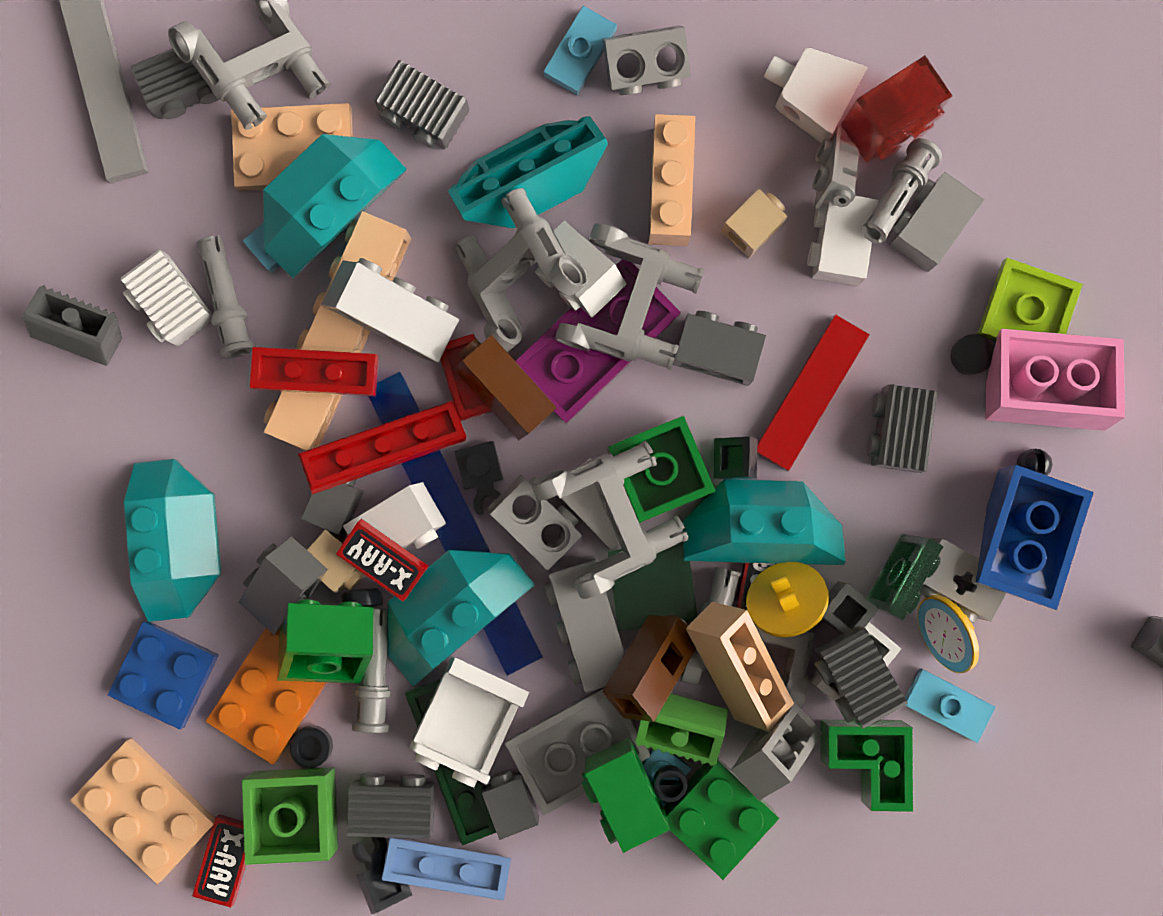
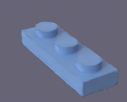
[381,837,511,901]

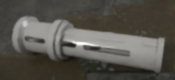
[862,138,942,244]
[197,236,255,359]
[352,608,391,733]

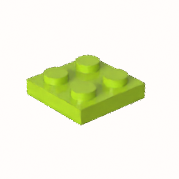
[977,258,1083,341]

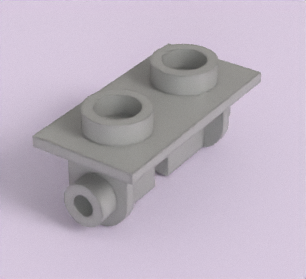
[812,126,859,209]

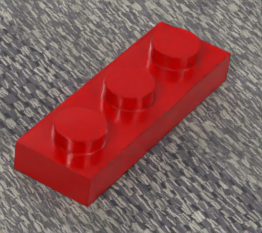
[250,347,379,397]

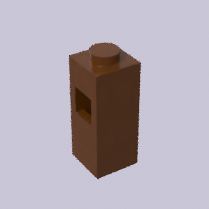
[454,335,557,441]
[602,615,696,722]

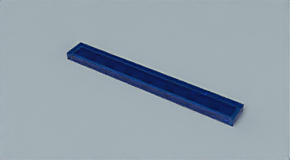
[368,372,543,676]

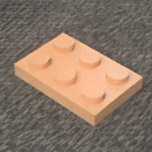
[231,103,353,191]
[70,738,215,885]

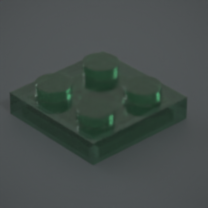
[866,534,944,620]

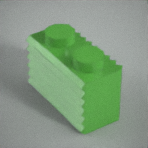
[636,694,728,766]

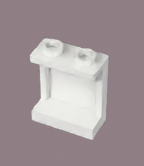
[409,657,529,787]

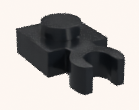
[454,441,504,515]
[352,837,413,914]

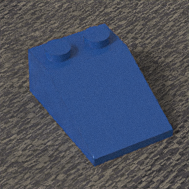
[976,465,1094,610]

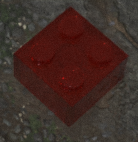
[841,55,953,163]

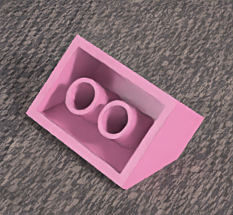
[985,329,1125,431]

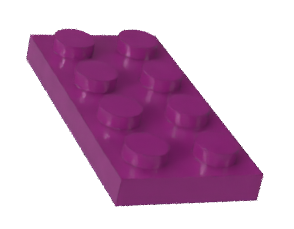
[515,259,681,425]

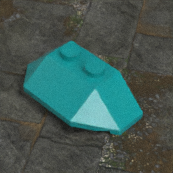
[448,116,608,229]
[263,134,407,279]
[124,459,222,622]
[683,479,846,565]
[388,549,535,687]

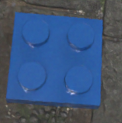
[108,621,219,730]

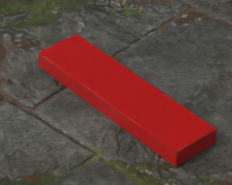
[757,314,870,472]
[298,401,467,495]

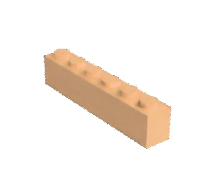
[264,211,412,451]

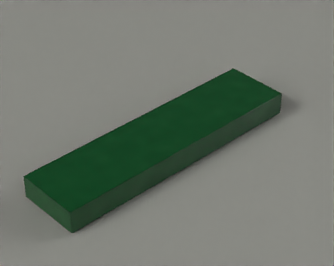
[405,678,497,846]

